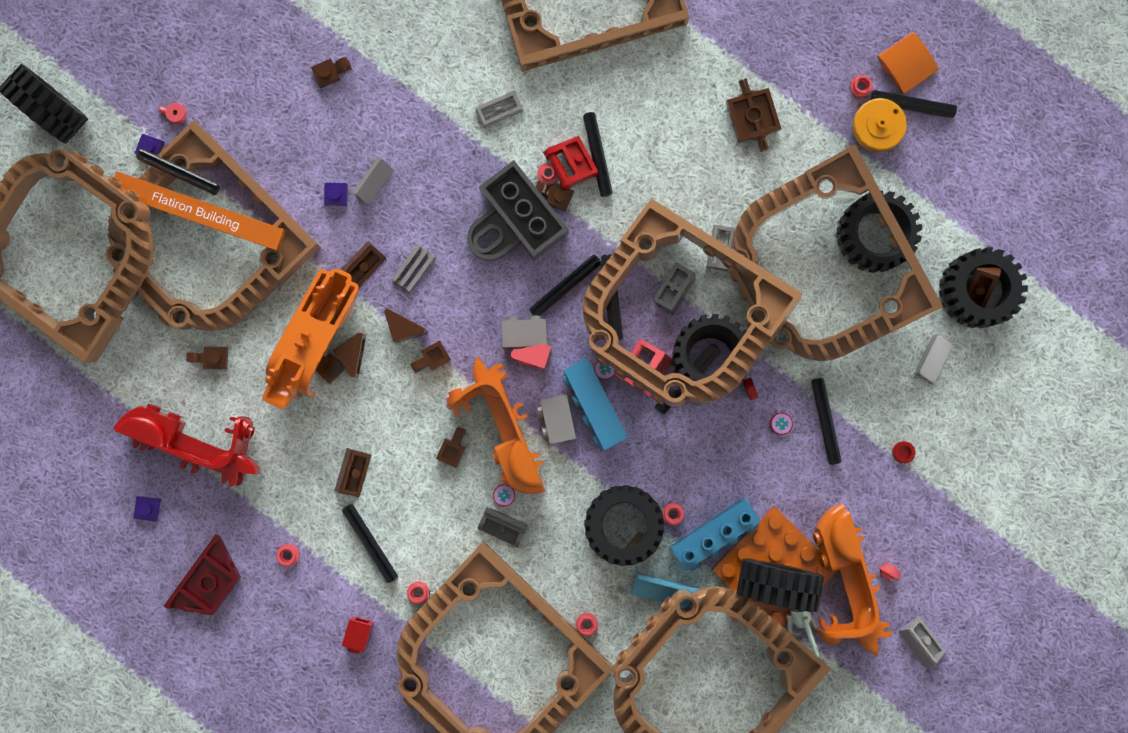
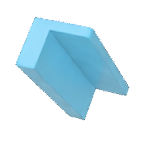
[631,572,701,608]

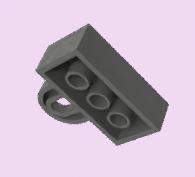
[467,160,569,261]

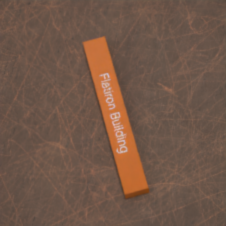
[114,171,286,251]

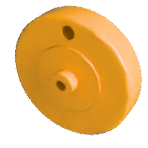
[852,98,907,152]

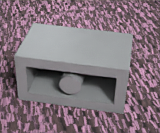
[502,316,547,349]
[537,395,576,444]

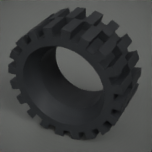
[0,64,89,144]
[836,191,922,273]
[939,247,1028,328]
[672,314,747,390]
[584,485,664,566]
[736,559,824,612]

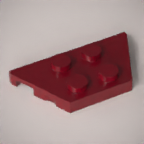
[163,534,241,615]

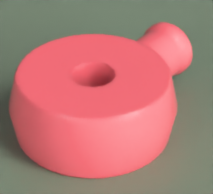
[159,103,187,124]

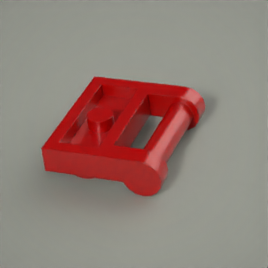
[543,136,598,190]

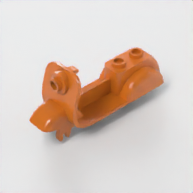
[263,268,359,409]
[446,356,546,494]
[813,503,893,656]

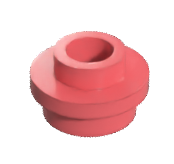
[850,75,873,98]
[537,163,559,185]
[662,503,684,526]
[276,544,299,567]
[879,562,901,582]
[407,581,430,604]
[576,613,598,636]

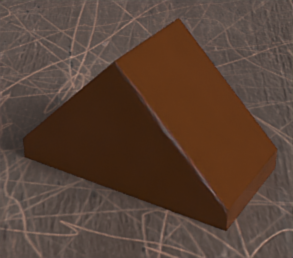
[384,308,428,343]
[333,333,367,378]

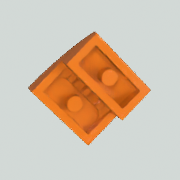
[877,32,939,94]

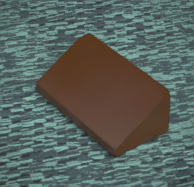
[341,241,386,287]
[967,268,1001,308]
[335,448,372,497]

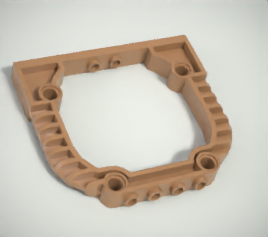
[501,0,689,72]
[106,120,321,331]
[728,144,943,361]
[0,149,155,363]
[583,198,803,408]
[397,541,613,733]
[612,587,831,733]

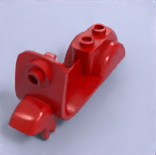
[113,403,261,487]

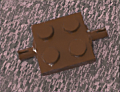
[726,78,782,152]

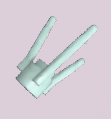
[786,609,819,657]

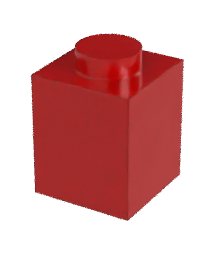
[342,616,374,654]

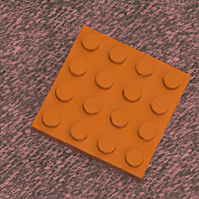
[712,506,838,627]

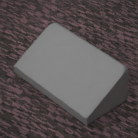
[353,157,394,205]
[914,334,953,384]
[898,616,946,668]

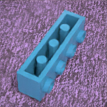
[561,358,628,450]
[669,498,761,572]

